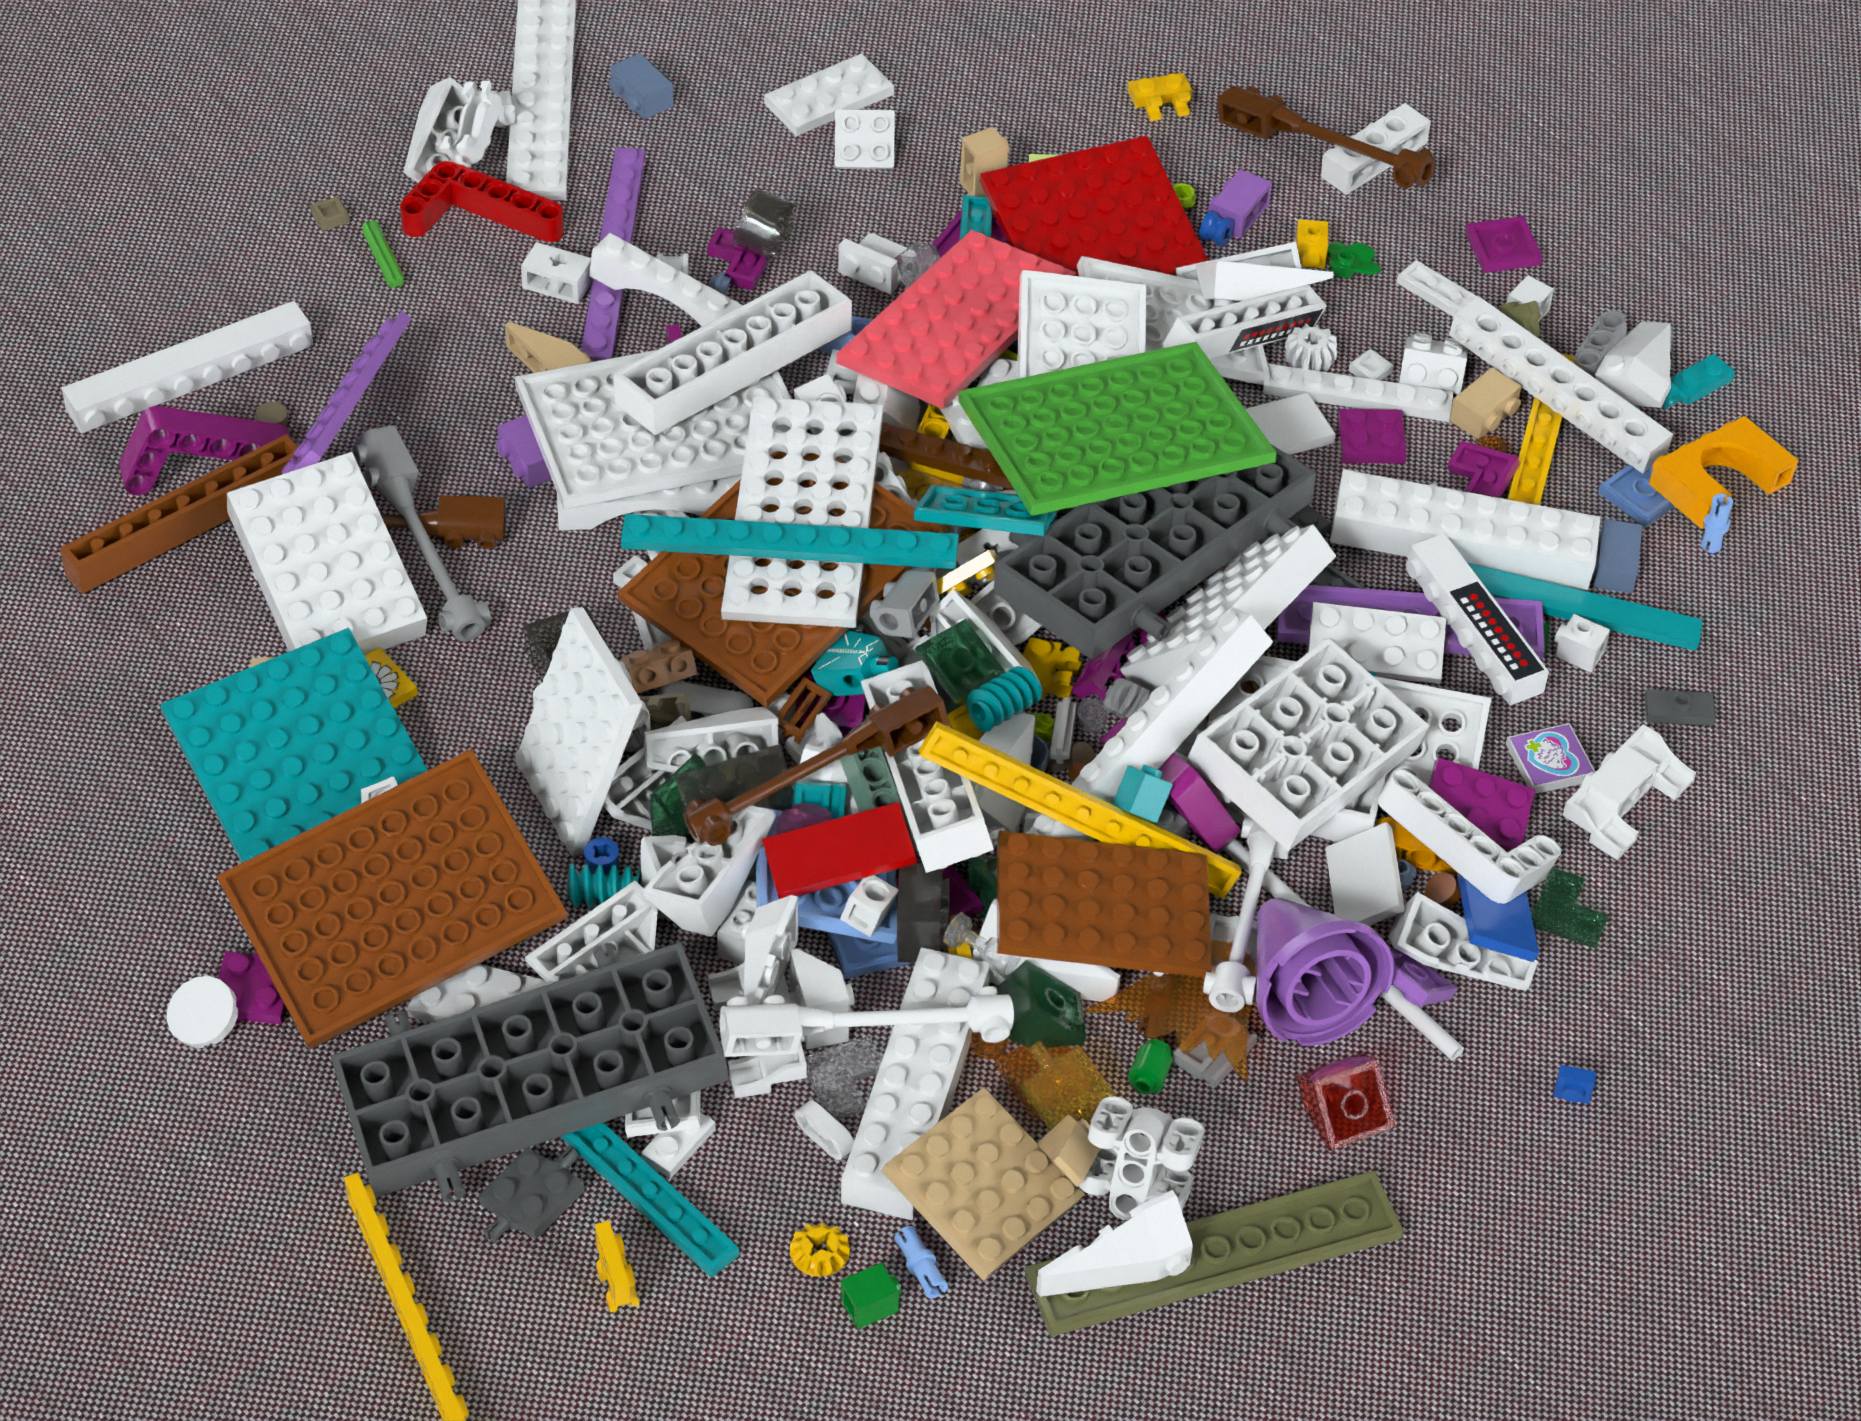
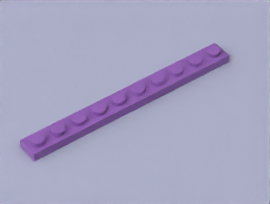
[581,147,646,362]

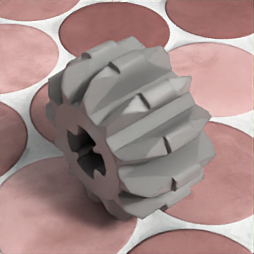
[1103,678,1151,719]

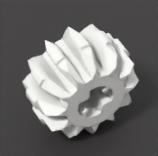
[1285,323,1338,371]

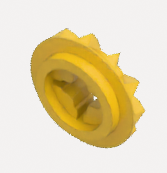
[790,1221,850,1277]

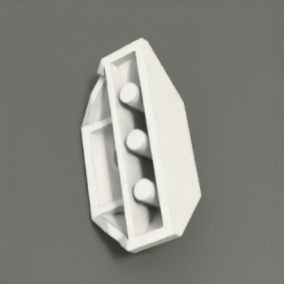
[930,589,1043,699]
[603,716,699,830]
[525,881,658,984]

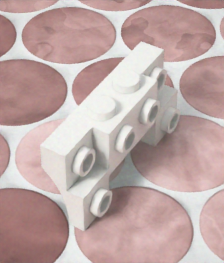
[1563,724,1696,860]
[708,962,807,1098]

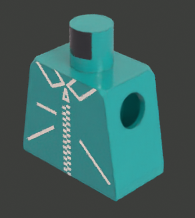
[811,631,899,696]

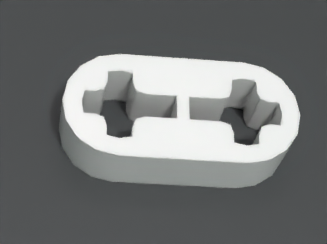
[794,1100,854,1161]

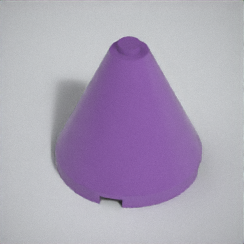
[1256,898,1394,1046]

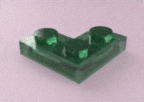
[1532,867,1608,949]

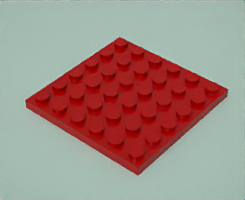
[979,135,1209,276]

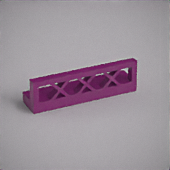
[1071,610,1168,702]

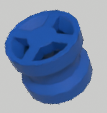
[1199,210,1235,247]
[584,837,620,875]

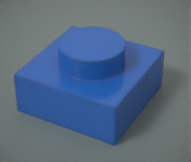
[1553,1064,1596,1104]

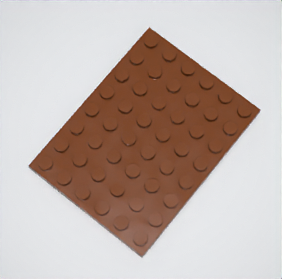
[617,451,945,708]
[216,749,568,1050]

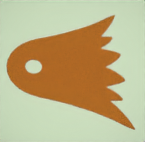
[1084,940,1257,1082]

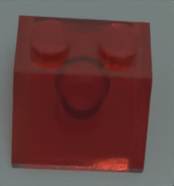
[1296,1053,1396,1151]

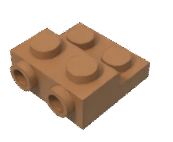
[619,640,698,694]

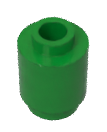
[1128,1039,1173,1094]

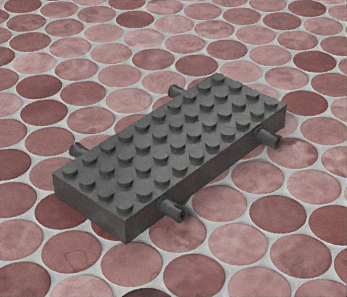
[994,444,1316,660]
[330,942,729,1202]

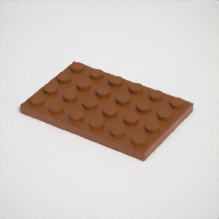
[997,830,1212,978]

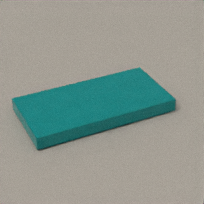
[914,485,1059,536]

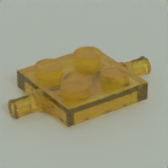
[1019,1040,1117,1130]

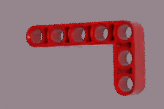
[400,161,564,242]

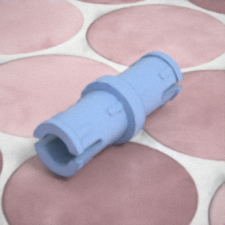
[1701,494,1733,553]
[894,1226,948,1299]

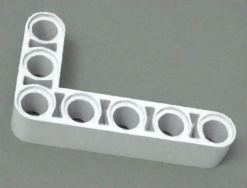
[1378,769,1561,904]

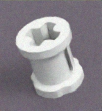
[657,253,689,275]

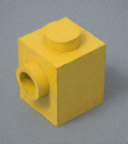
[1295,219,1328,269]

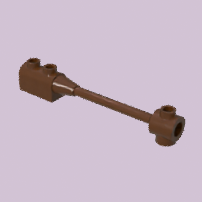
[1217,86,1435,189]
[381,495,507,549]
[683,685,950,846]

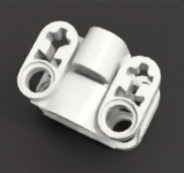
[1079,1096,1204,1220]

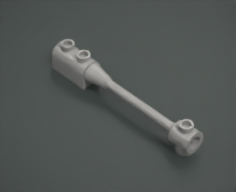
[352,425,491,642]
[870,477,1011,638]

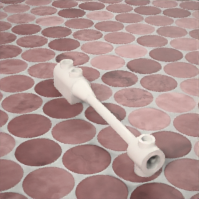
[1203,817,1289,1012]
[719,986,1014,1057]

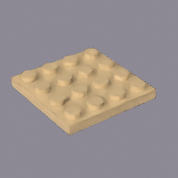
[881,1087,1085,1281]

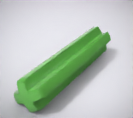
[362,220,405,288]

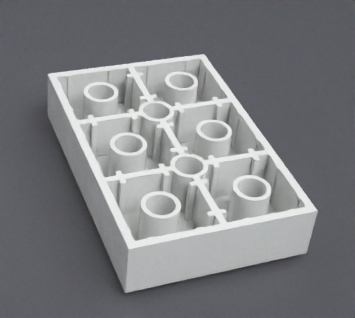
[227,452,427,655]
[1120,524,1336,693]
[1187,638,1430,851]

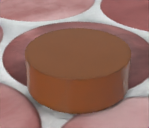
[1425,872,1461,908]

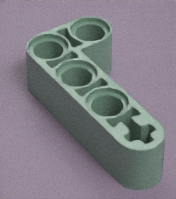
[840,727,913,840]

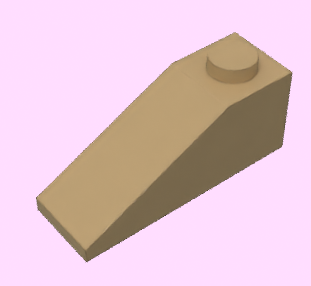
[505,322,592,373]

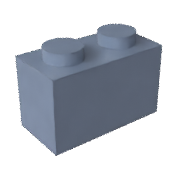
[609,53,674,120]
[1593,519,1643,594]

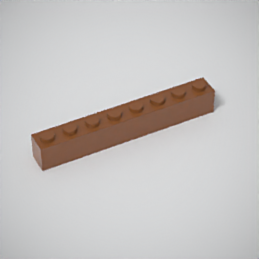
[60,434,298,594]

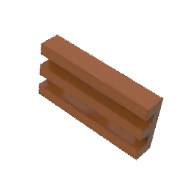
[776,677,833,744]

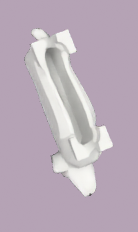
[440,81,516,167]

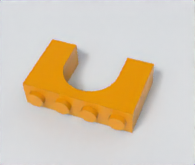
[1648,416,1799,529]

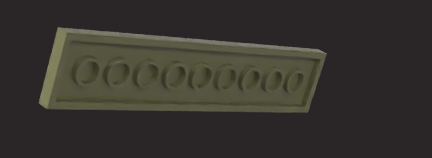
[1025,1171,1404,1337]

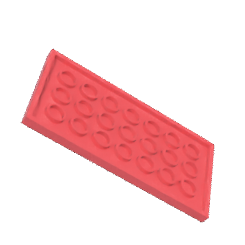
[836,230,1076,409]

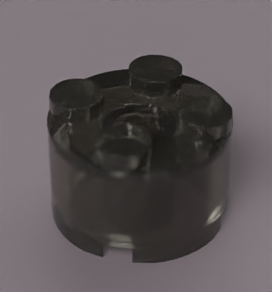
[733,188,797,261]

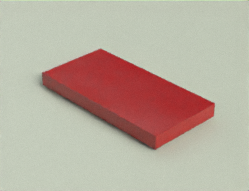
[762,802,917,899]

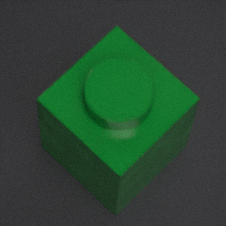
[840,1263,902,1330]

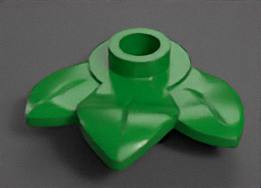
[1327,241,1382,278]

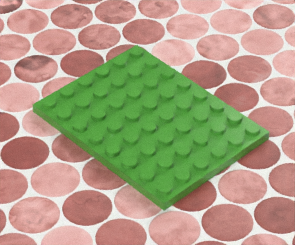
[958,342,1276,516]

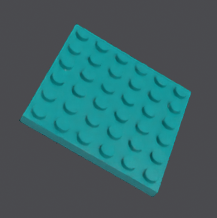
[160,627,428,863]

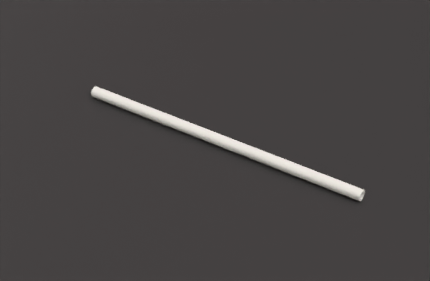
[1222,838,1464,1061]

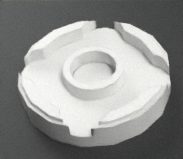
[167,976,238,1048]

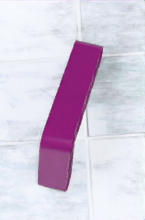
[119,406,293,495]
[1099,717,1241,854]

